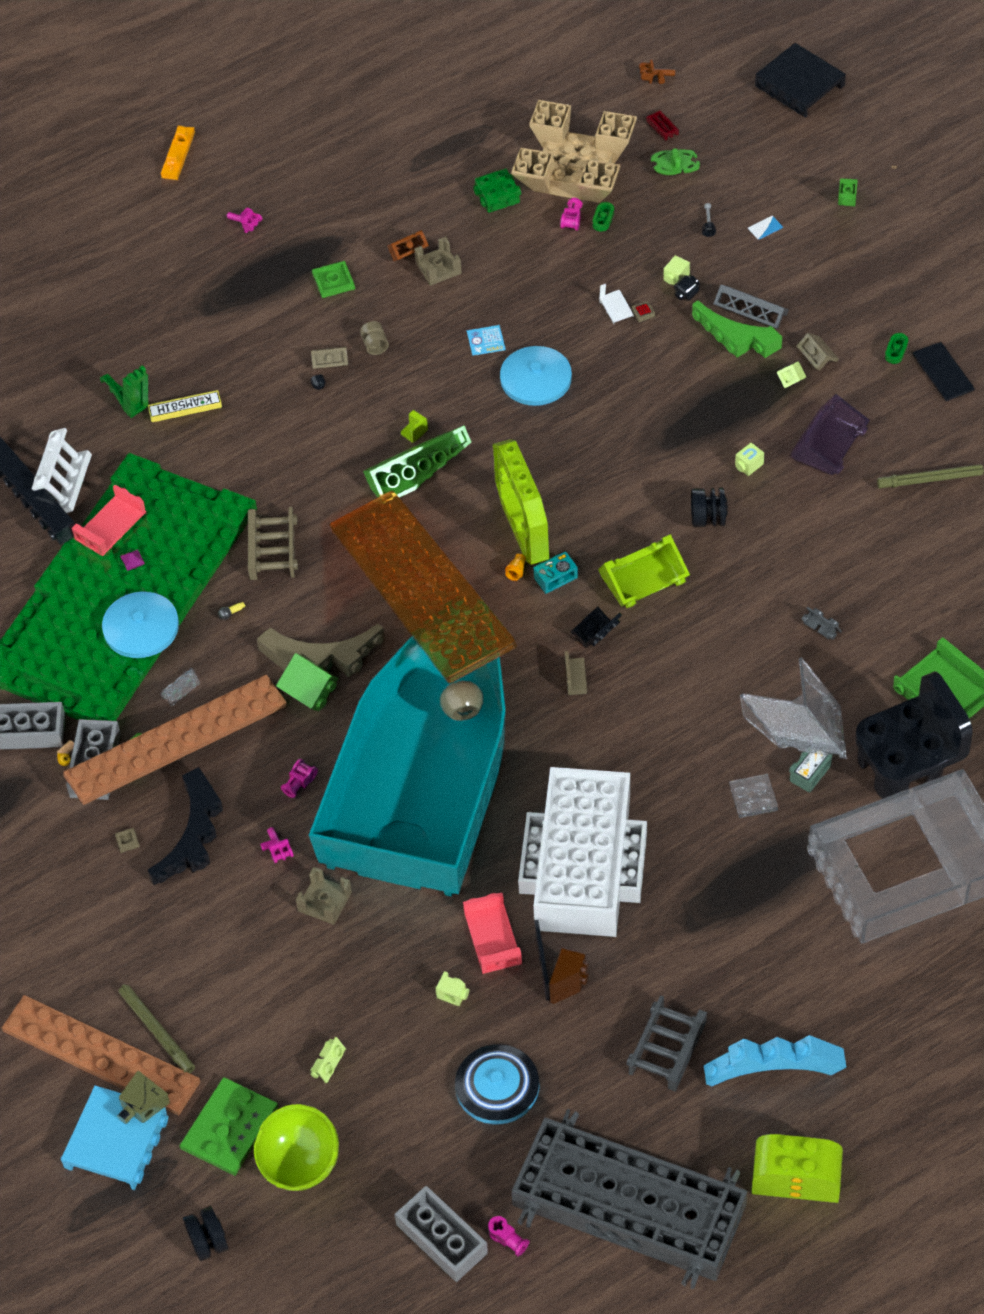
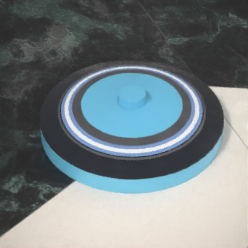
[455,1044,539,1124]

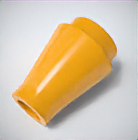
[505,554,526,581]

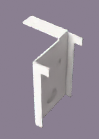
[599,284,634,324]

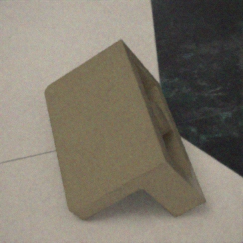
[797,333,839,370]
[311,346,348,369]
[565,651,587,695]

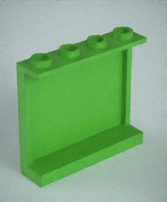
[893,637,984,718]

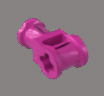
[560,198,583,231]
[281,759,318,798]
[488,1216,530,1257]

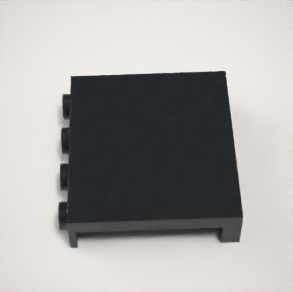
[755,43,846,118]

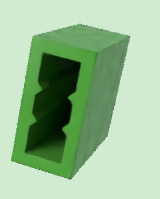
[276,653,338,711]

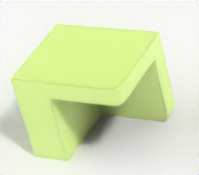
[777,361,806,388]

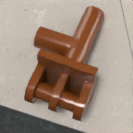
[639,60,675,84]

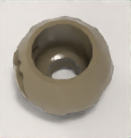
[440,681,483,721]

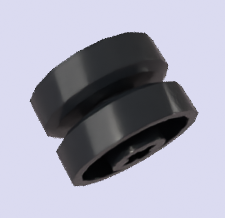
[182,1205,229,1262]

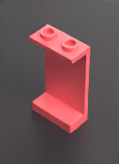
[72,485,146,556]
[463,892,522,974]

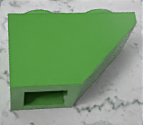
[838,178,858,206]

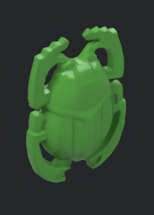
[651,149,700,175]

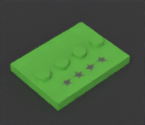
[180,1077,278,1176]

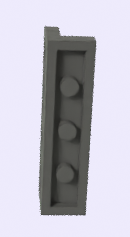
[713,284,789,329]

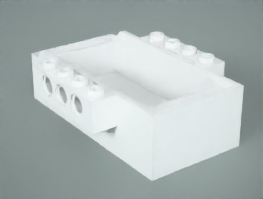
[518,767,647,937]

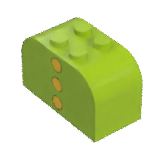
[752,1134,843,1203]

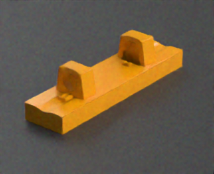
[161,126,195,180]

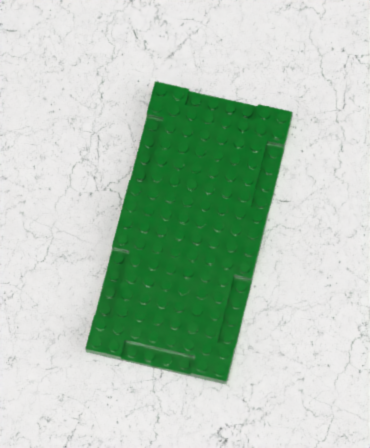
[0,453,257,721]

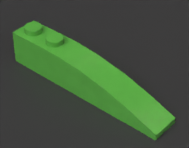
[363,425,471,505]

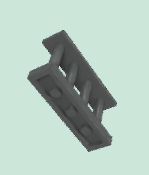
[626,995,707,1092]

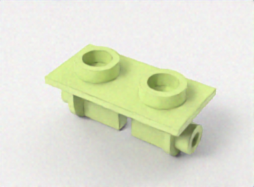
[311,1037,346,1083]

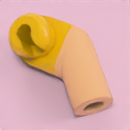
[57,740,74,766]

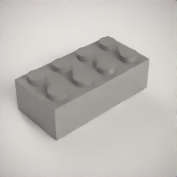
[0,702,65,749]
[66,719,121,800]
[395,1186,488,1282]

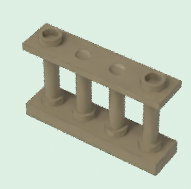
[248,507,298,580]

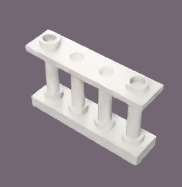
[32,428,92,513]

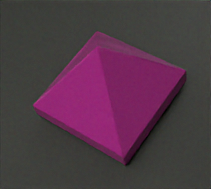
[120,549,145,571]

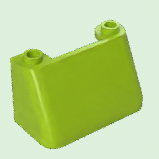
[598,534,690,609]

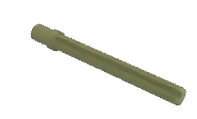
[877,464,984,489]
[119,984,195,1073]

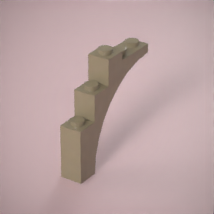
[257,624,385,677]

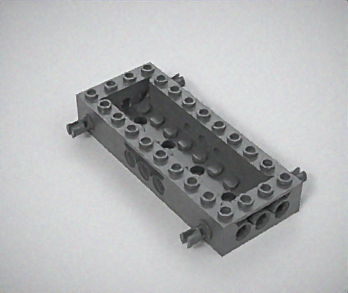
[512,1109,747,1289]

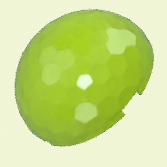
[254,1104,339,1191]

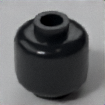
[674,275,700,301]

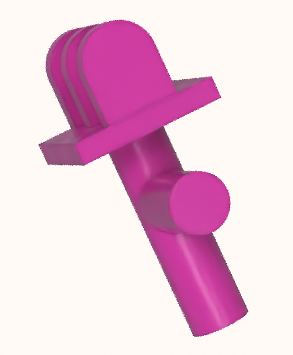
[227,207,263,233]
[260,827,294,863]

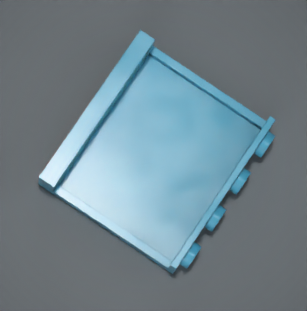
[61,1086,168,1190]

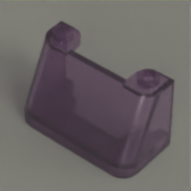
[789,394,870,476]

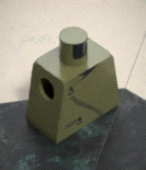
[117,1071,170,1124]

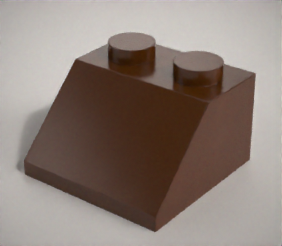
[549,948,589,1004]

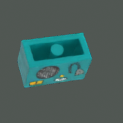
[533,552,578,594]

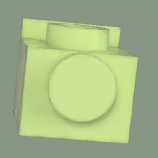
[436,971,469,1006]

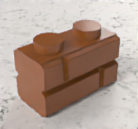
[387,230,429,262]

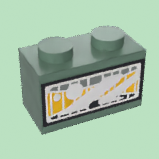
[789,743,832,793]

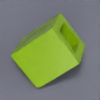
[401,410,428,443]

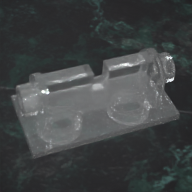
[160,669,200,706]

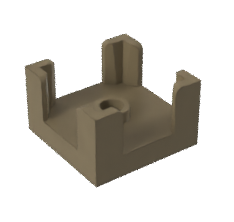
[414,237,462,286]
[296,867,352,925]

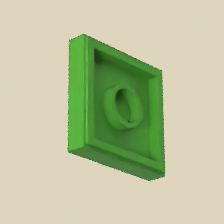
[312,261,355,298]

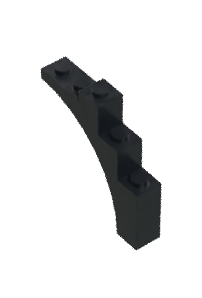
[147,767,223,885]

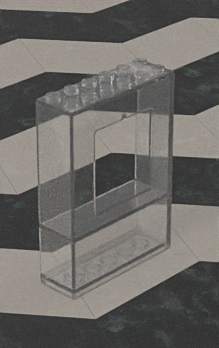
[807,769,984,944]

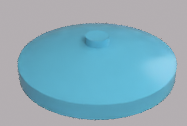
[500,346,572,406]
[102,592,179,658]

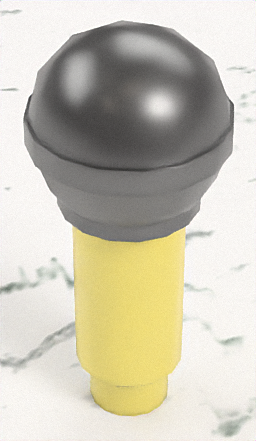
[218,602,245,620]

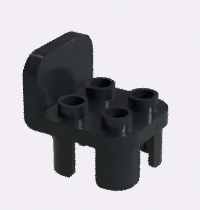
[855,671,973,802]

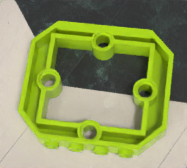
[493,439,549,565]

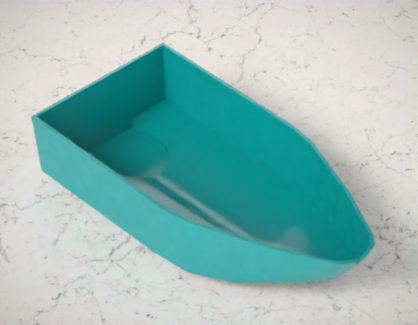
[309,599,506,897]

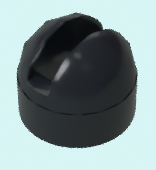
[310,374,326,390]

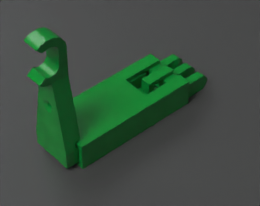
[100,365,148,418]

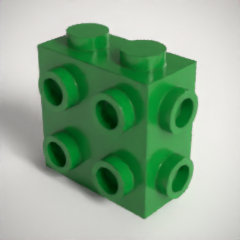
[473,168,521,213]

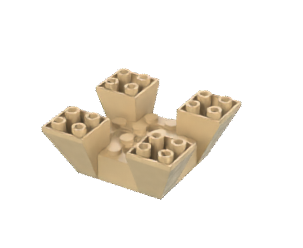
[511,100,637,203]

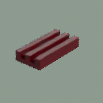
[646,110,679,141]

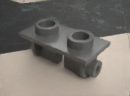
[802,607,842,640]

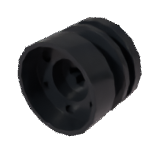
[691,487,728,527]

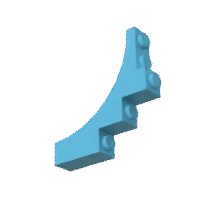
[704,1035,846,1086]

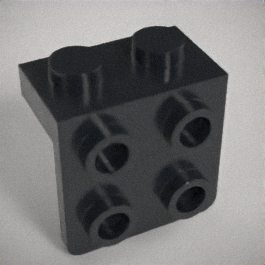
[570,606,622,648]

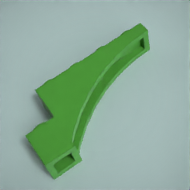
[692,301,782,358]

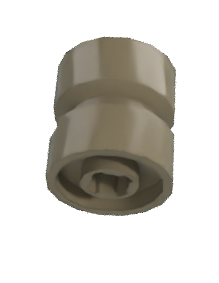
[360,321,389,355]

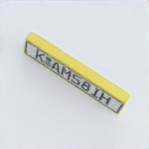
[148,390,222,422]

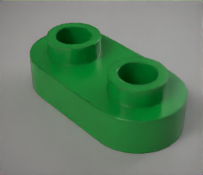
[592,202,614,232]
[885,333,908,364]

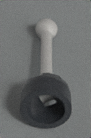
[702,203,716,237]

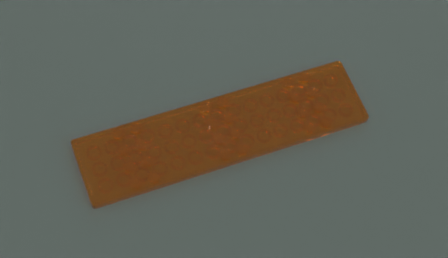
[329,491,517,683]

